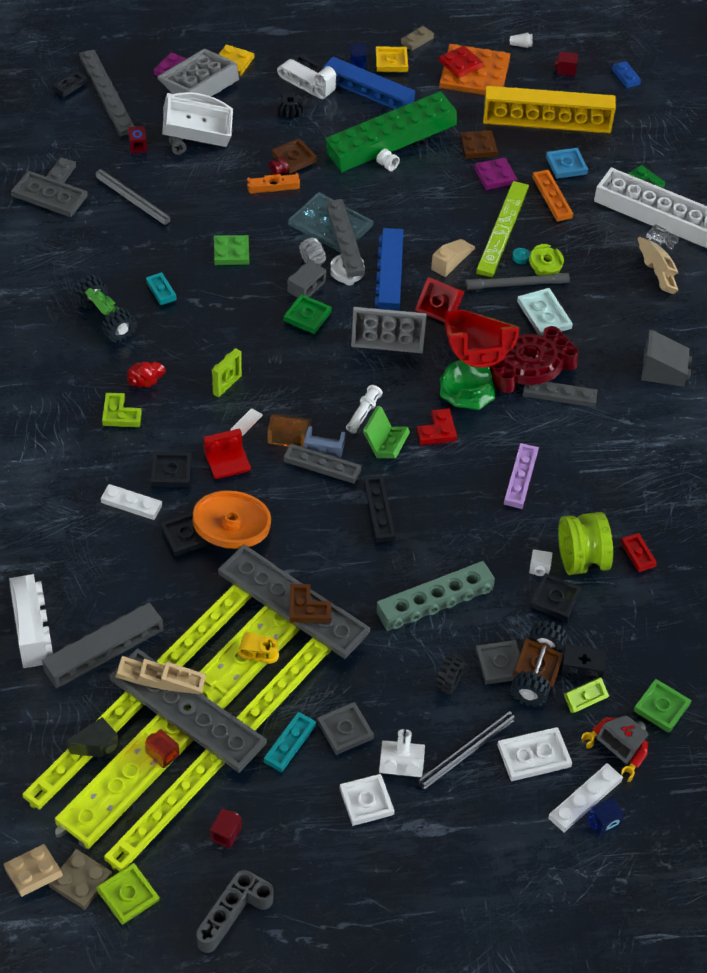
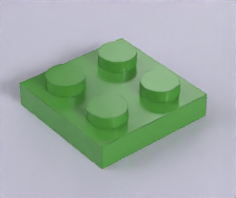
[214,235,249,265]
[634,679,692,733]

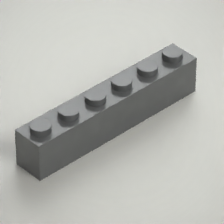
[42,602,163,689]

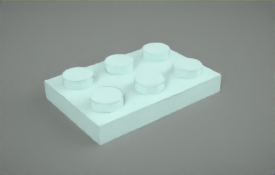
[517,288,573,336]

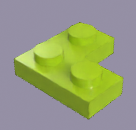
[102,393,142,427]

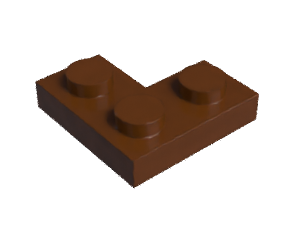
[290,584,331,623]

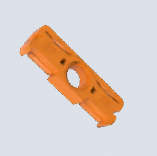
[247,173,300,193]

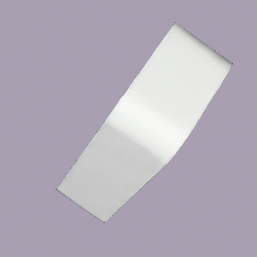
[277,59,336,99]

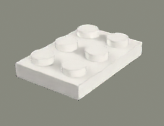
[497,727,572,781]

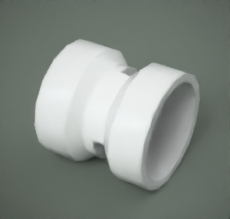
[377,149,400,171]

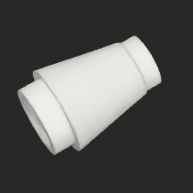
[510,33,533,48]

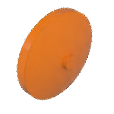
[192,491,271,549]

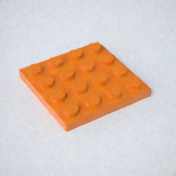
[439,44,511,95]

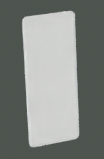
[230,408,263,436]

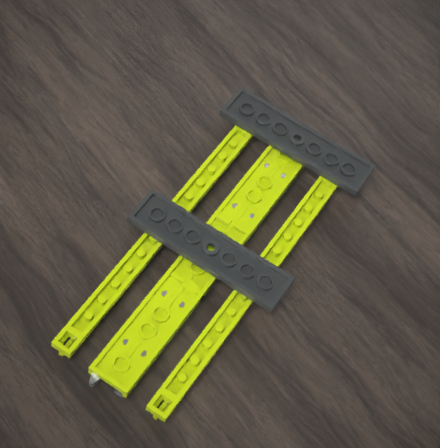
[23,545,370,871]

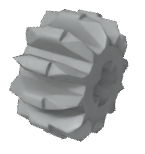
[299,237,326,266]

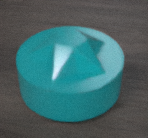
[512,248,530,264]

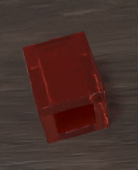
[145,729,179,769]

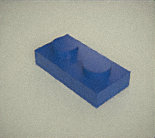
[612,61,641,88]

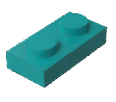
[146,272,177,305]

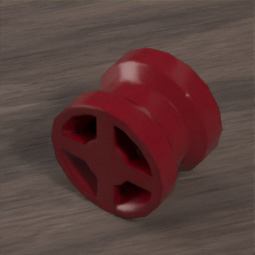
[269,157,289,175]

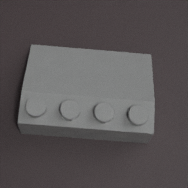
[158,49,239,97]
[351,307,427,353]

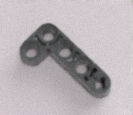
[197,870,273,953]

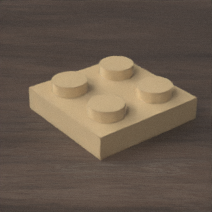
[3,844,63,897]

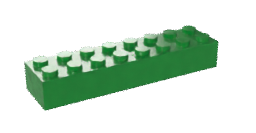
[325,91,457,173]

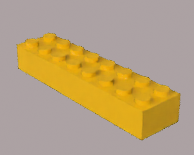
[483,86,616,133]

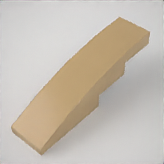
[115,656,206,694]

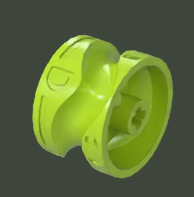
[558,512,613,575]

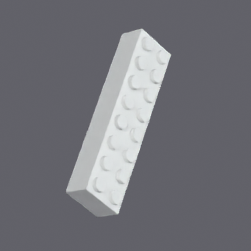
[594,167,707,248]

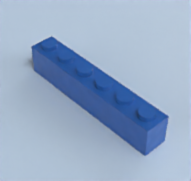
[323,57,415,109]
[375,228,404,311]

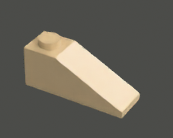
[431,239,475,277]

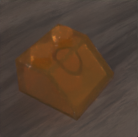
[268,413,312,447]

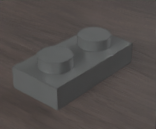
[46,157,76,183]

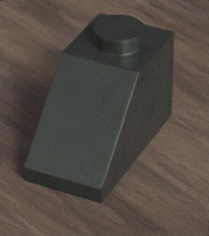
[67,717,119,757]

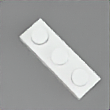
[101,484,162,520]

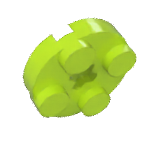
[529,244,564,276]

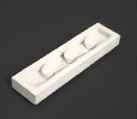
[548,763,623,832]

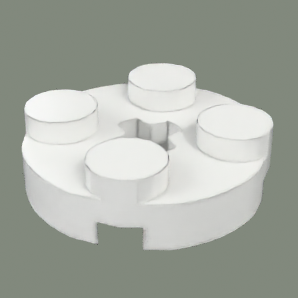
[330,255,365,285]

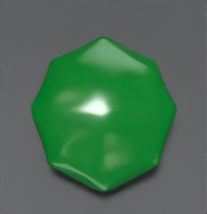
[439,360,495,410]

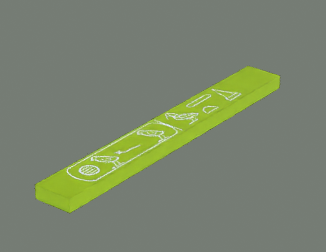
[476,181,529,278]

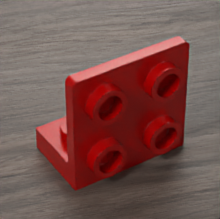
[203,428,251,479]

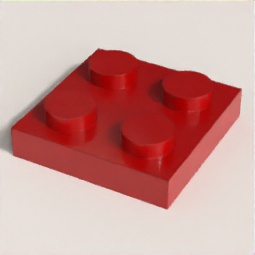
[439,46,483,78]

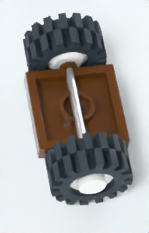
[510,620,567,707]

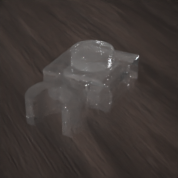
[646,224,679,249]

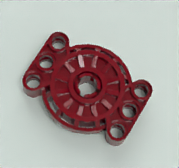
[488,326,579,393]

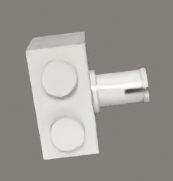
[379,729,425,777]

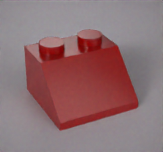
[415,277,465,323]

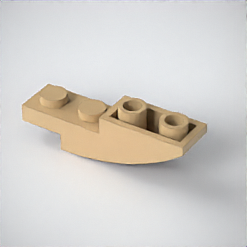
[637,237,678,294]

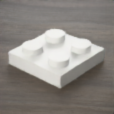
[339,774,394,826]

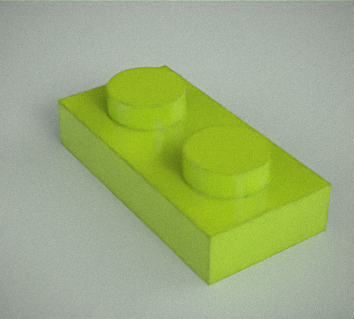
[563,677,609,713]

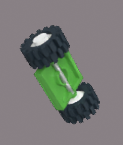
[73,274,137,342]

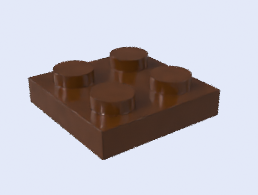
[460,130,498,159]
[272,138,317,174]

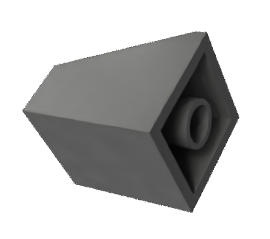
[641,330,692,387]

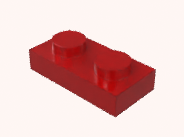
[620,533,657,572]

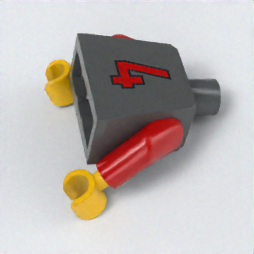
[581,716,648,782]

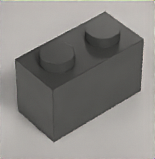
[287,260,326,298]

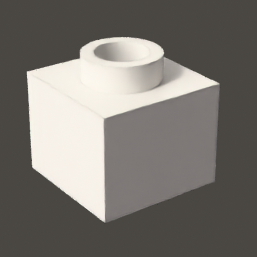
[529,549,553,576]

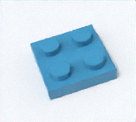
[546,148,588,179]

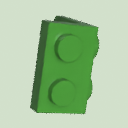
[363,406,410,458]

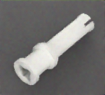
[346,385,383,434]

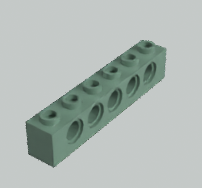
[376,561,495,631]

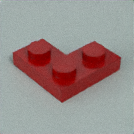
[417,408,457,445]

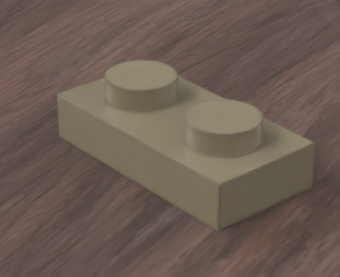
[401,26,434,51]

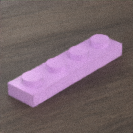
[504,443,539,509]

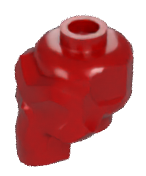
[127,361,166,388]

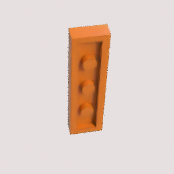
[532,170,573,222]

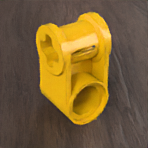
[238,632,279,664]

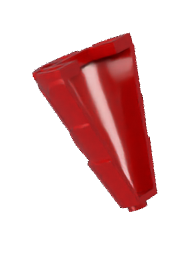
[445,310,519,367]

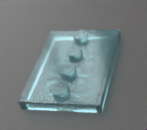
[288,192,373,252]

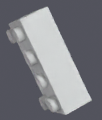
[162,92,233,147]
[9,574,53,668]

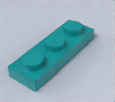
[264,712,316,773]

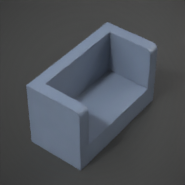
[304,426,345,459]

